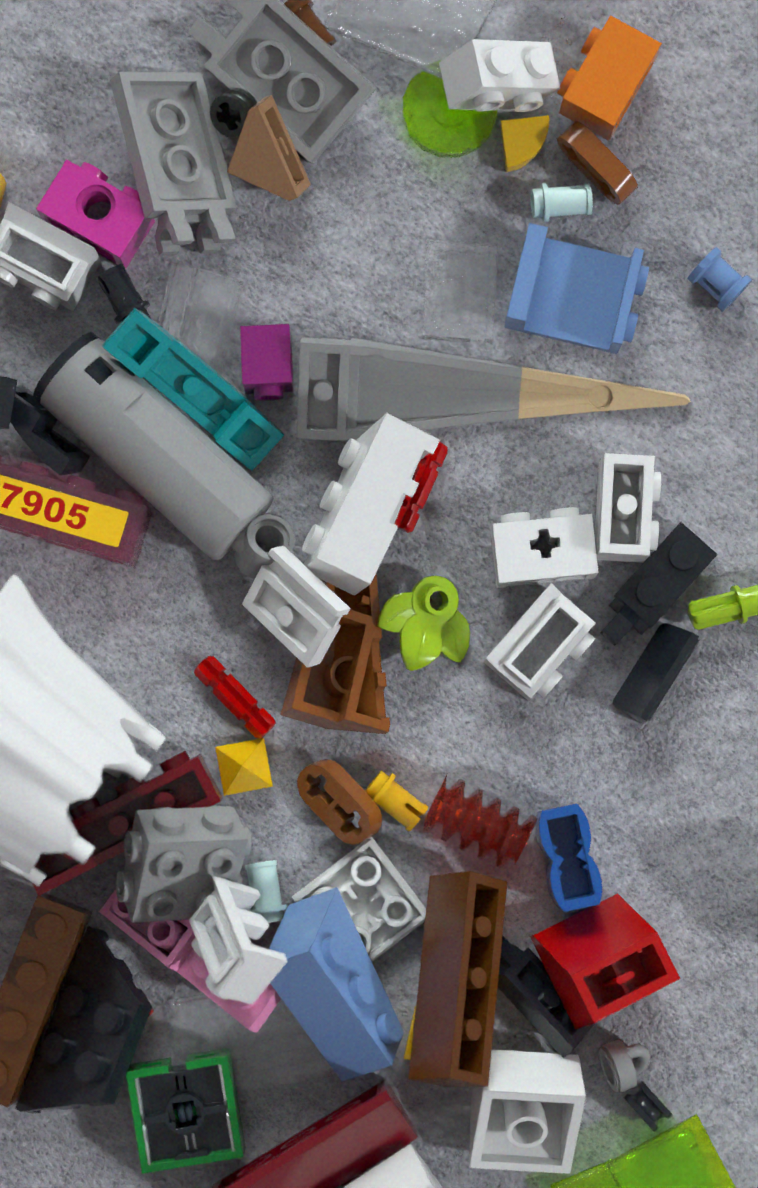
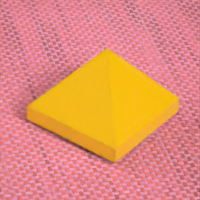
[215,738,273,796]

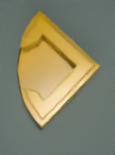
[500,115,549,172]

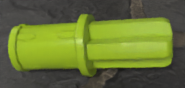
[688,584,758,630]

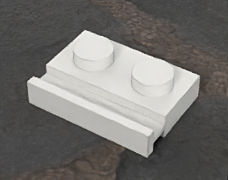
[242,546,351,667]

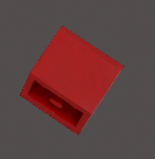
[530,894,681,1029]

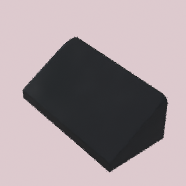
[612,623,700,723]

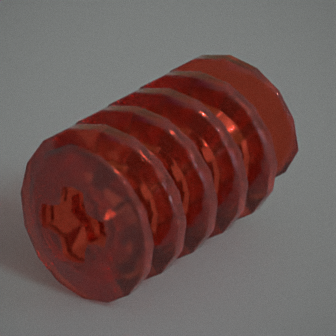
[423,774,537,869]

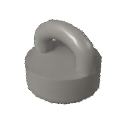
[599,1039,650,1093]

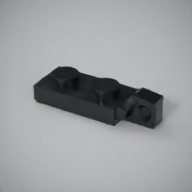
[600,522,718,646]
[498,935,595,1058]

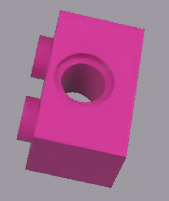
[36,159,155,269]

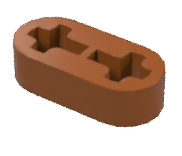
[557,121,638,205]
[297,759,382,845]

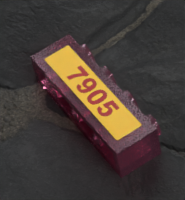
[0,455,152,569]

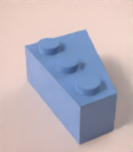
[269,887,404,1081]

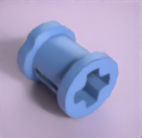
[687,247,753,312]

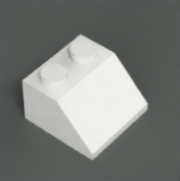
[469,1049,586,1174]

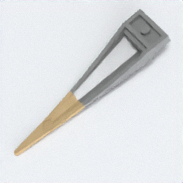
[297,337,691,441]

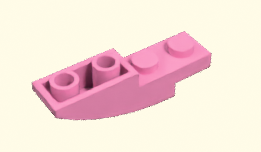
[99,889,281,1033]

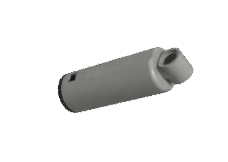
[33,332,295,579]

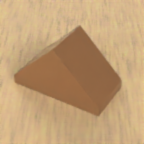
[227,95,311,201]

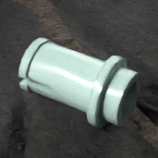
[530,183,593,222]
[245,860,288,923]

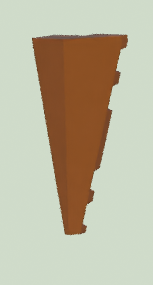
[280,574,390,734]

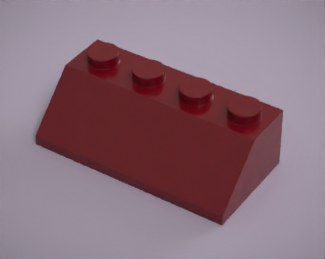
[212,1079,418,1188]

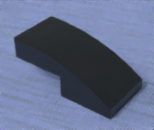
[10,386,90,476]

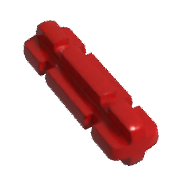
[394,442,448,533]
[194,655,276,739]

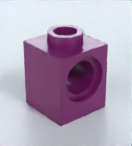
[240,324,294,401]

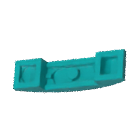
[102,308,284,471]

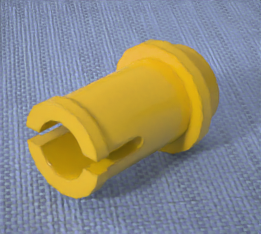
[365,770,429,832]

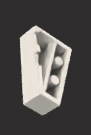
[302,413,440,595]

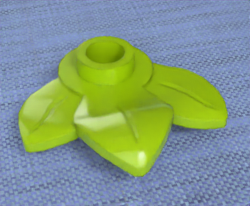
[377,575,470,671]

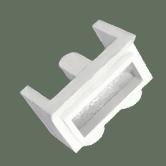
[0,202,101,311]
[484,582,596,701]
[189,875,288,1005]

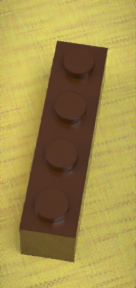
[408,871,507,1088]
[0,893,93,1108]

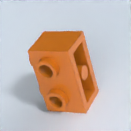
[557,15,662,141]

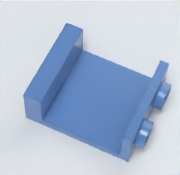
[504,223,649,354]

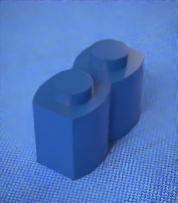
[535,804,602,912]

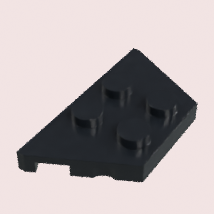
[15,926,152,1114]

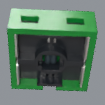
[126,1048,246,1174]

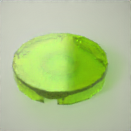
[403,61,498,158]

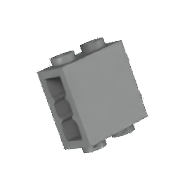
[116,806,251,923]

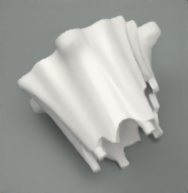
[0,574,166,887]

